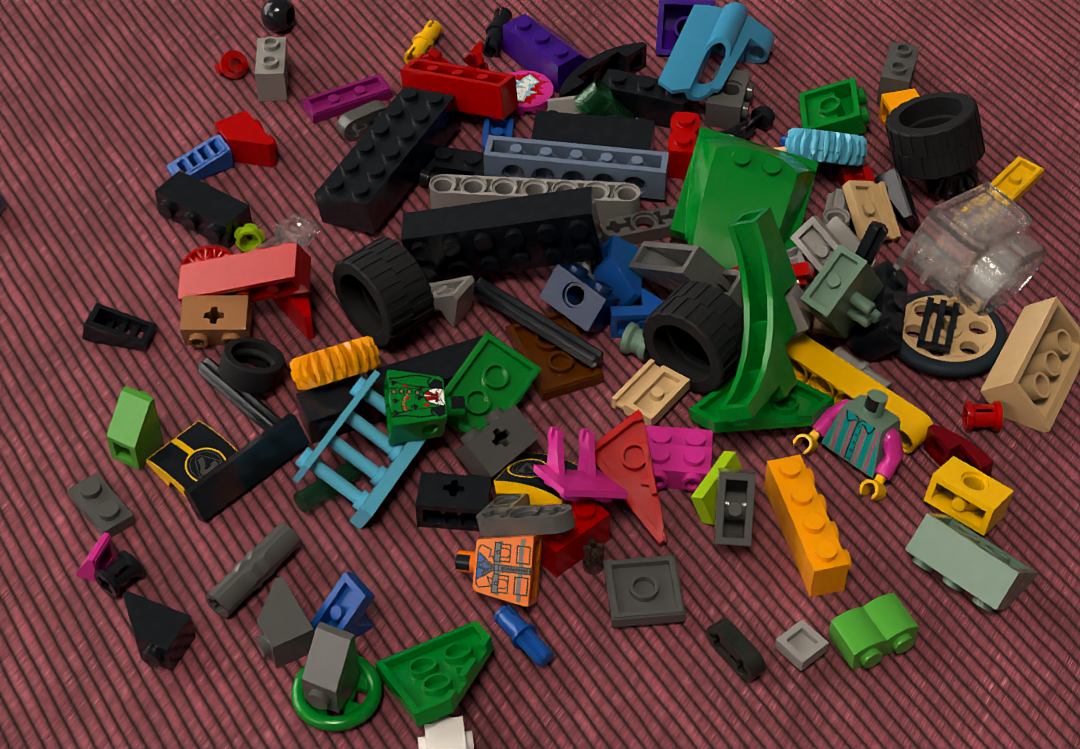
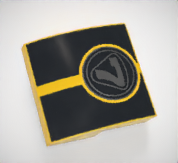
[146,420,237,499]
[494,452,578,505]

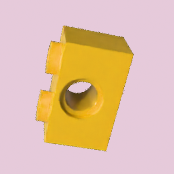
[924,456,1014,536]

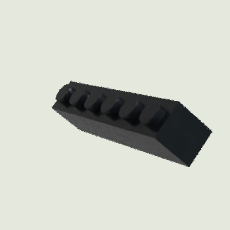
[296,335,483,444]

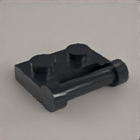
[419,147,484,187]

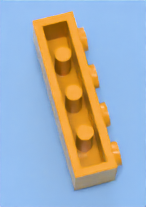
[764,454,852,597]

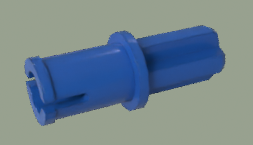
[494,604,554,667]

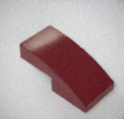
[923,424,994,477]

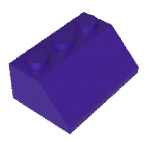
[503,14,590,93]

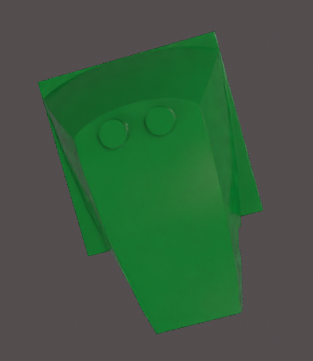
[668,127,819,269]

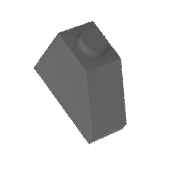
[255,576,314,669]
[301,622,360,713]

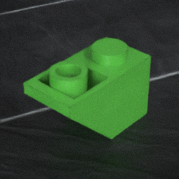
[106,386,164,470]

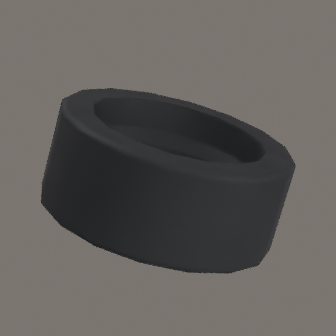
[218,338,285,394]

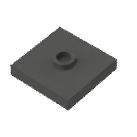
[603,555,686,628]

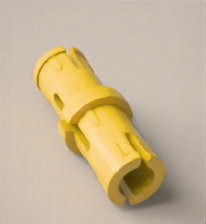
[403,20,443,64]

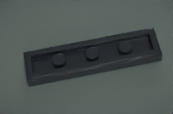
[183,414,309,522]

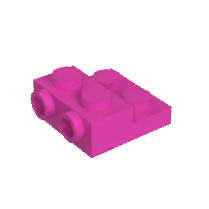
[645,425,713,491]

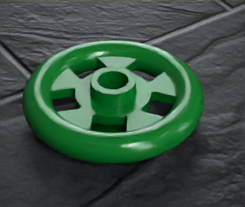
[291,655,382,731]

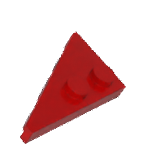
[595,409,668,547]

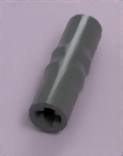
[205,523,301,618]

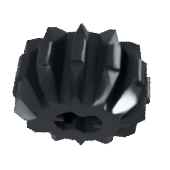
[926,166,979,205]

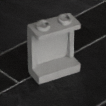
[790,216,877,272]

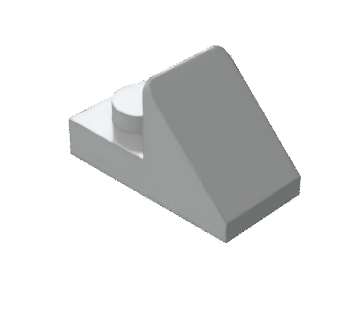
[430,275,475,328]

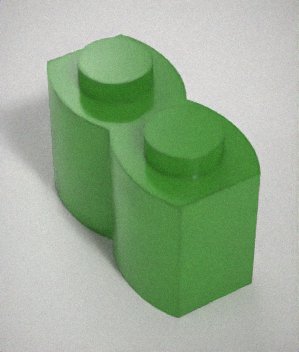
[828,593,919,669]

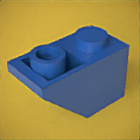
[593,234,643,306]

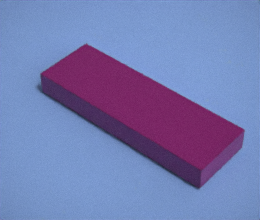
[301,74,393,124]

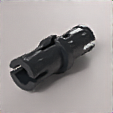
[483,7,512,58]

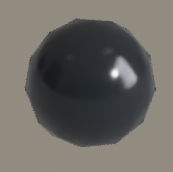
[261,0,295,33]

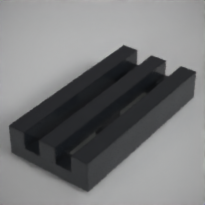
[916,297,960,354]

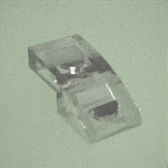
[256,213,320,249]

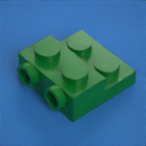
[798,77,871,135]

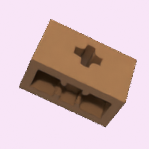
[180,295,252,348]

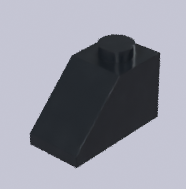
[123,591,196,671]

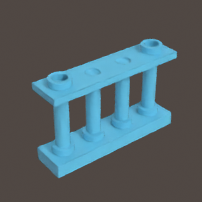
[293,370,426,529]

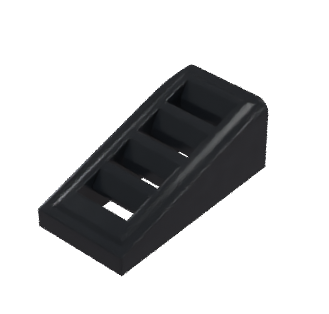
[875,168,922,232]
[82,303,157,351]

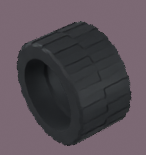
[885,92,986,180]
[333,237,435,348]
[642,281,744,393]

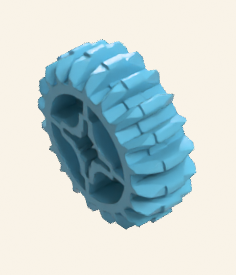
[785,128,868,167]

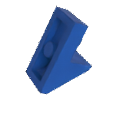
[610,288,663,338]
[310,572,375,639]

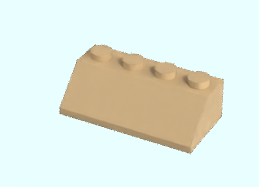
[980,296,1080,433]

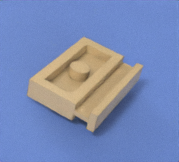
[842,180,901,242]
[611,359,690,426]

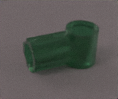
[574,79,634,119]

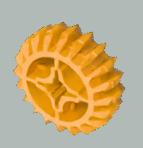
[289,336,381,391]

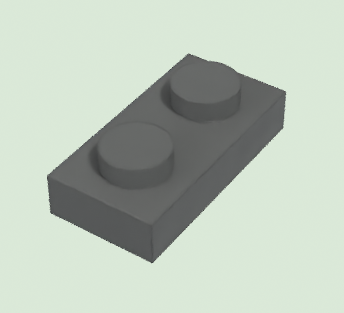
[67,473,136,538]

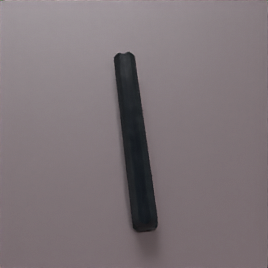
[473,278,604,368]

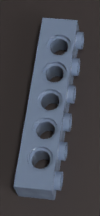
[484,135,669,200]

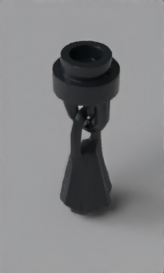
[719,106,775,139]

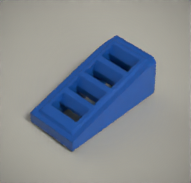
[166,134,234,180]

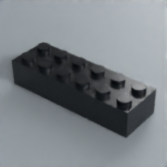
[314,87,461,233]
[401,186,603,283]

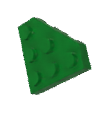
[689,374,834,433]
[375,620,494,727]

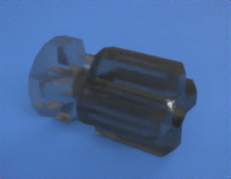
[582,538,604,575]

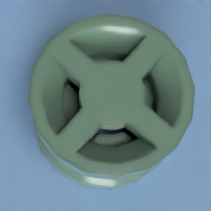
[620,322,650,361]

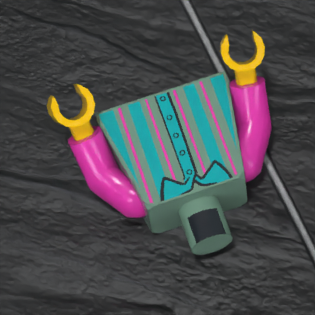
[793,389,904,501]

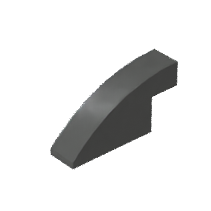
[628,241,744,311]

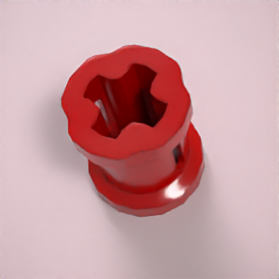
[962,401,1003,431]

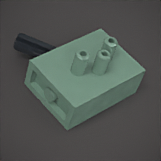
[800,221,888,339]

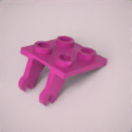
[533,426,628,502]

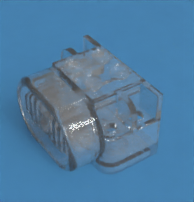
[893,182,1047,316]

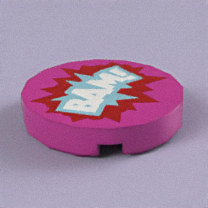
[510,70,554,115]

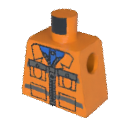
[455,535,543,607]

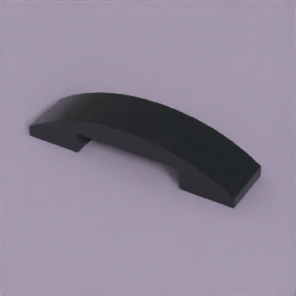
[559,42,647,98]

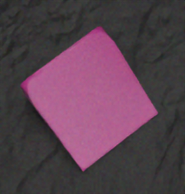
[76,532,116,582]

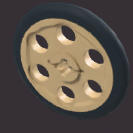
[893,290,1008,378]

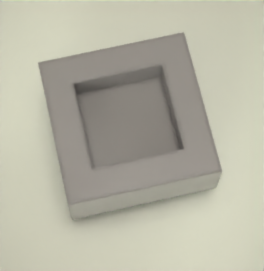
[774,619,829,671]

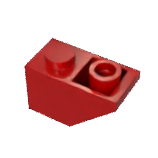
[214,110,278,167]

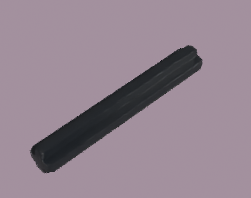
[198,358,282,431]

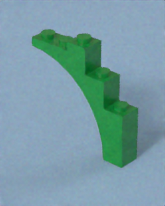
[718,207,798,423]

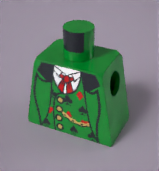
[383,370,465,444]

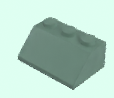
[905,513,1038,612]

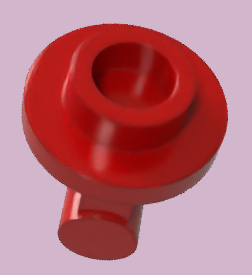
[215,50,248,79]

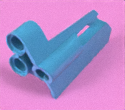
[658,2,775,101]

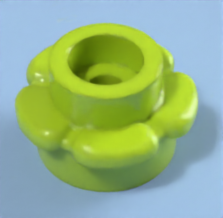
[234,223,265,252]

